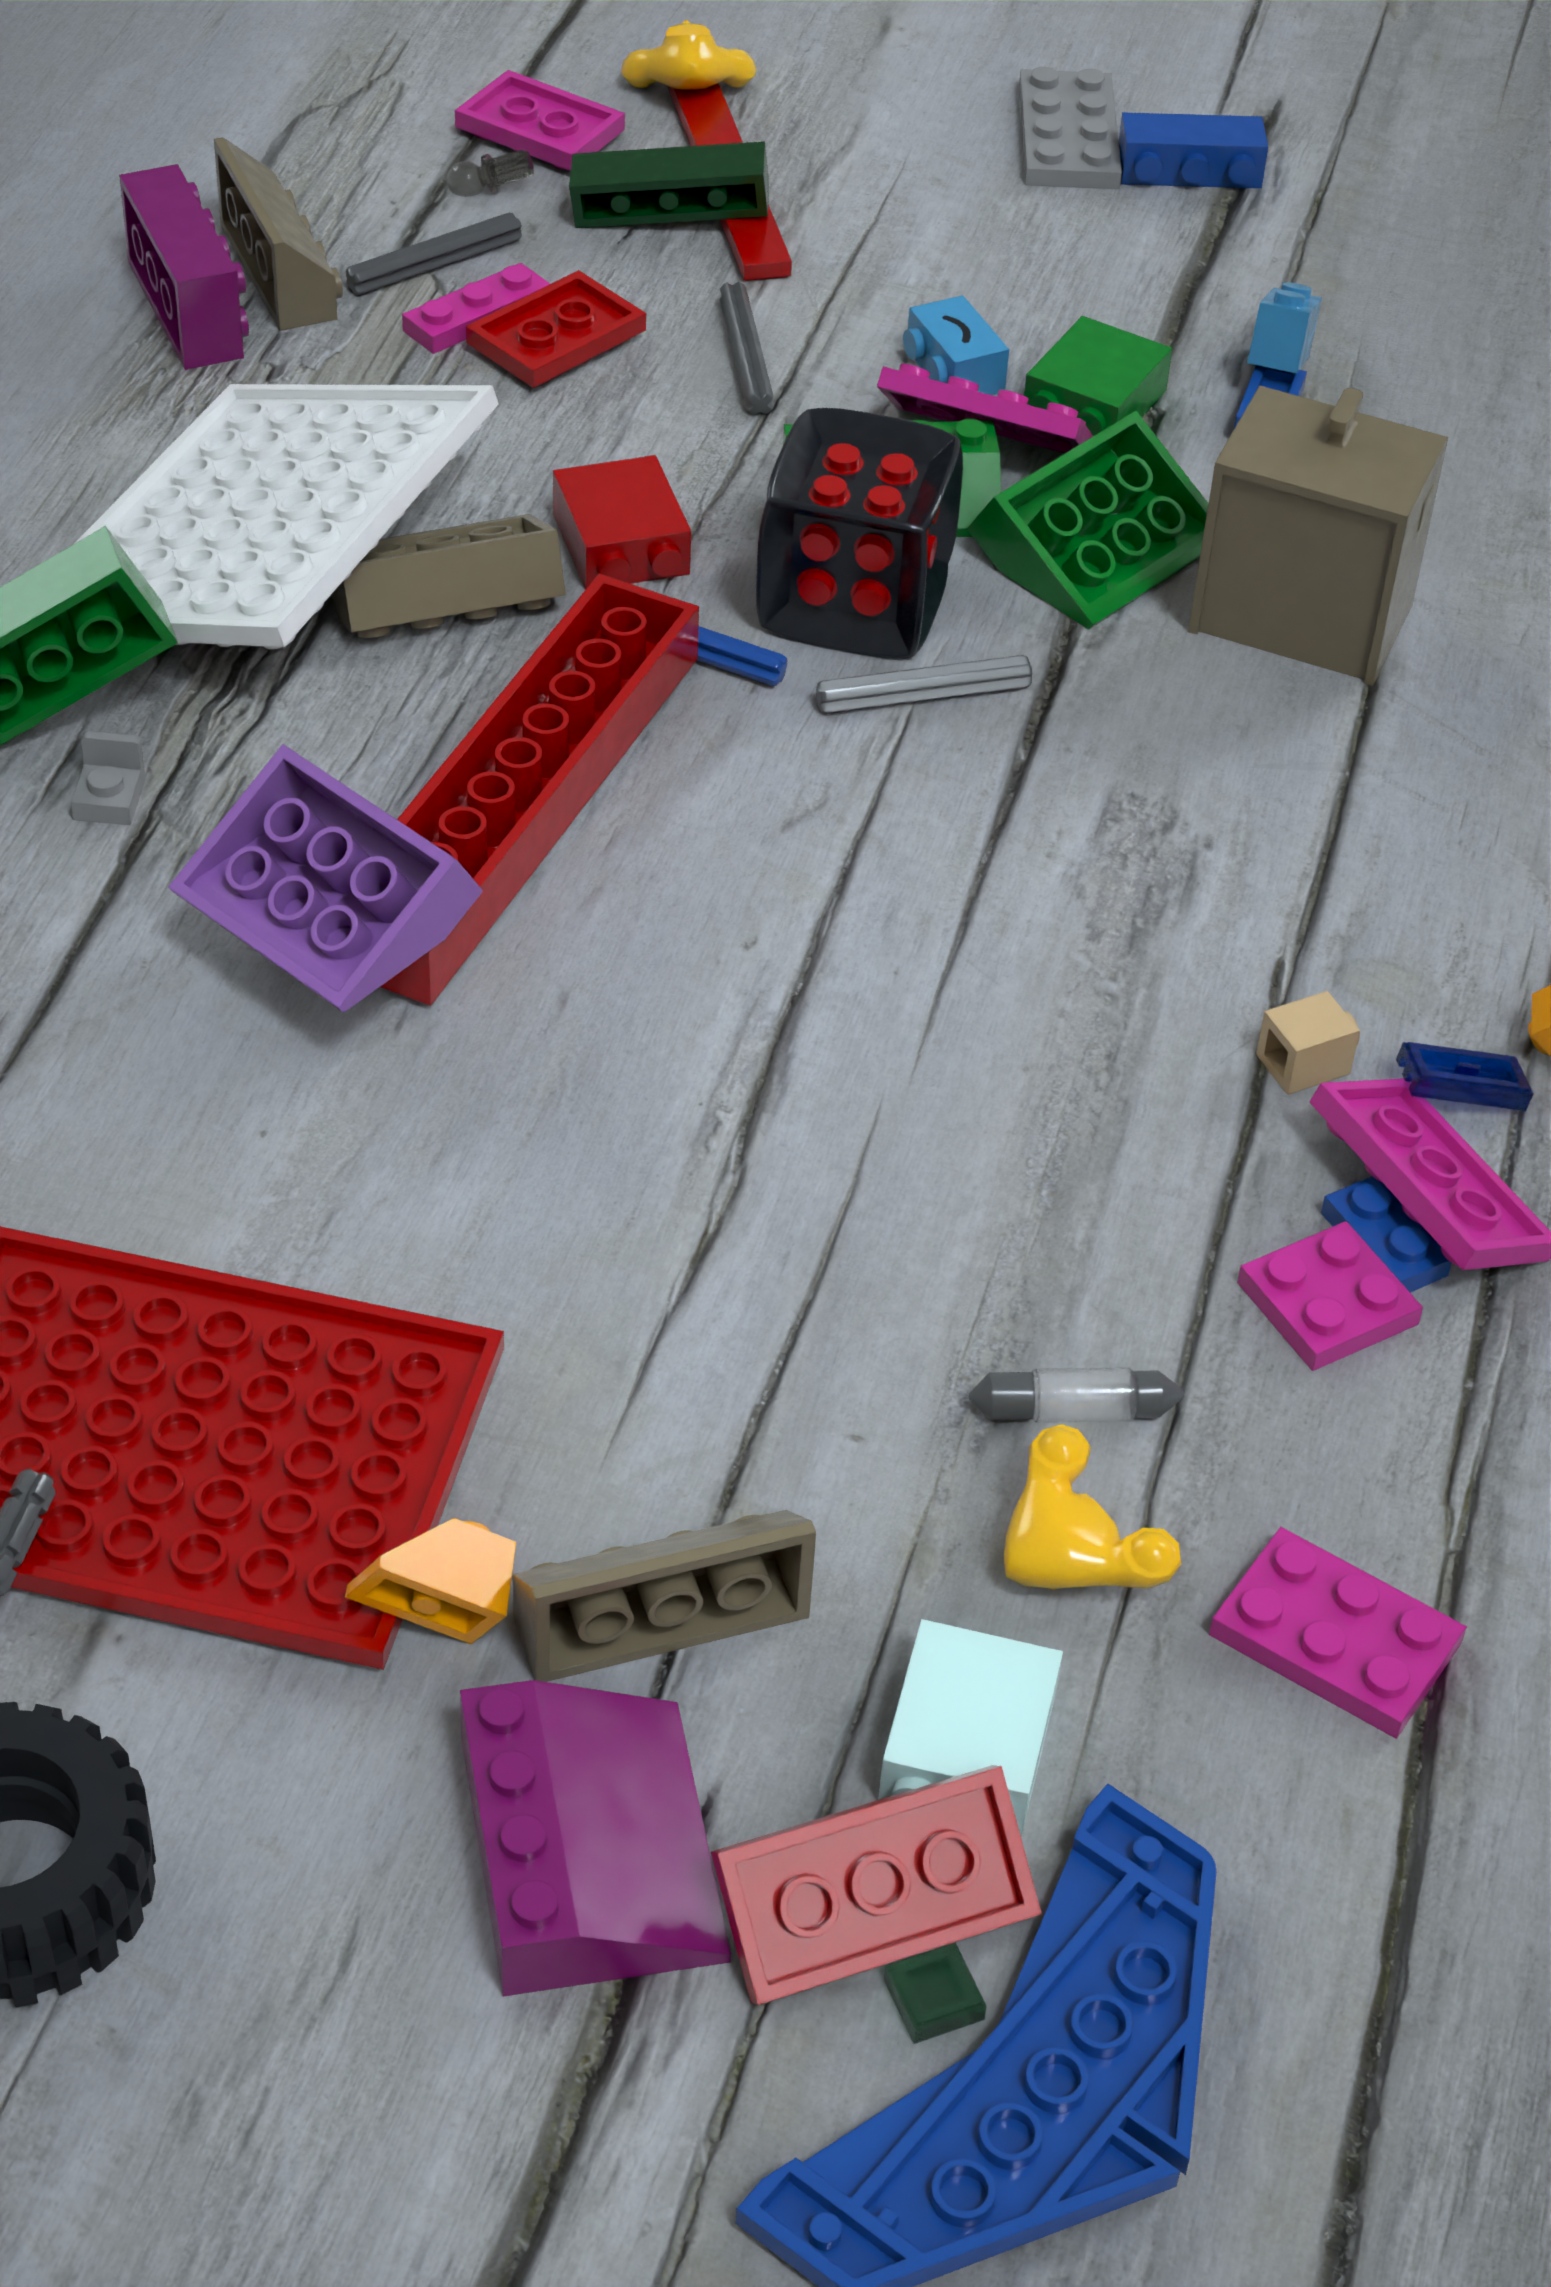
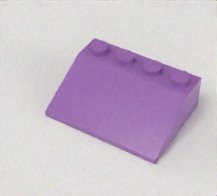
[168,744,483,1013]

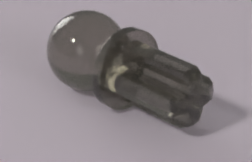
[447,150,534,197]

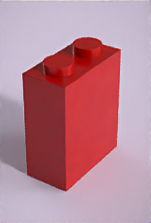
[553,455,691,590]

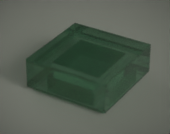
[884,1942,987,2044]

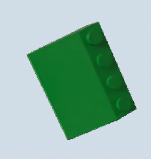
[967,411,1208,630]

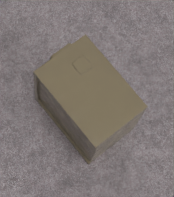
[1188,385,1448,686]

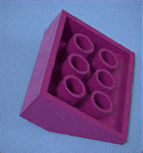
[460,1680,731,1997]

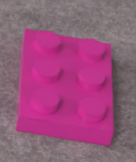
[455,70,625,171]
[1209,1526,1467,1739]

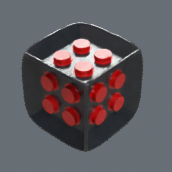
[756,408,963,658]

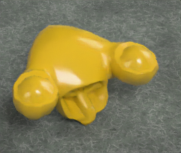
[621,20,757,90]
[1004,1424,1182,1590]

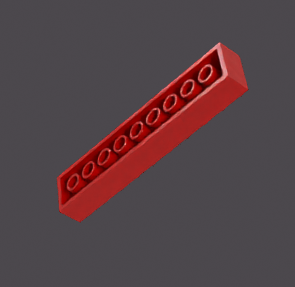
[380,574,699,1006]

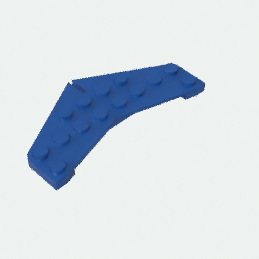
[735,1784,1217,2287]

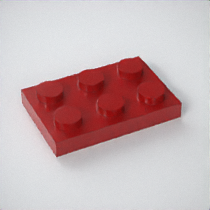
[466,270,646,388]

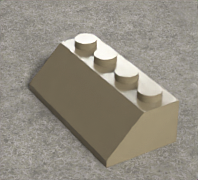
[214,137,343,331]
[331,514,566,638]
[512,1510,816,1682]

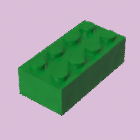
[0,526,178,745]

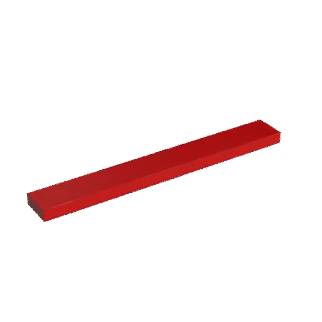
[667,83,792,281]

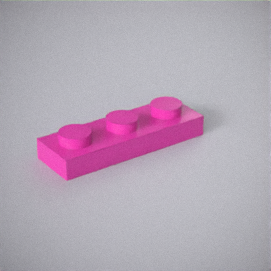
[402,263,550,354]

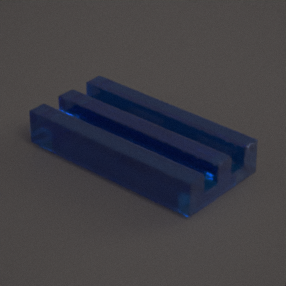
[1396,1042,1534,1111]

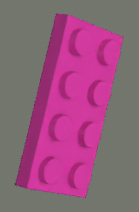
[877,363,1093,454]
[1309,1078,1551,1270]

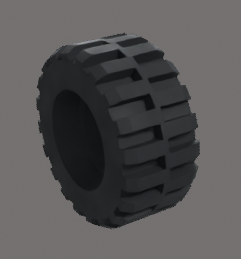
[0,1702,156,2007]

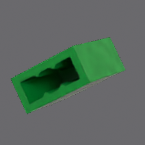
[1024,315,1173,436]

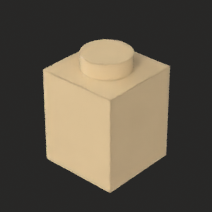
[1256,991,1360,1095]

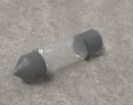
[969,1367,1184,1423]

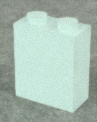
[878,1619,1063,1835]

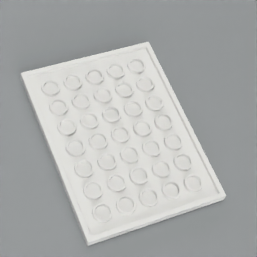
[74,384,499,649]

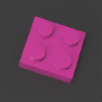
[1237,1221,1423,1371]

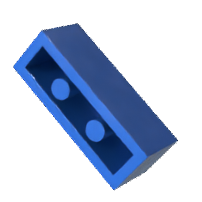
[1119,112,1268,188]

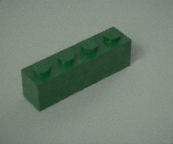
[569,141,769,228]

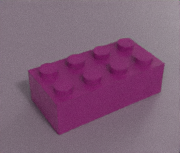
[119,164,249,370]

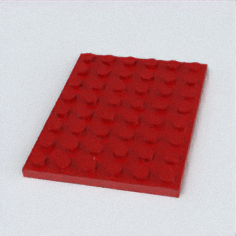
[0,1226,504,1670]

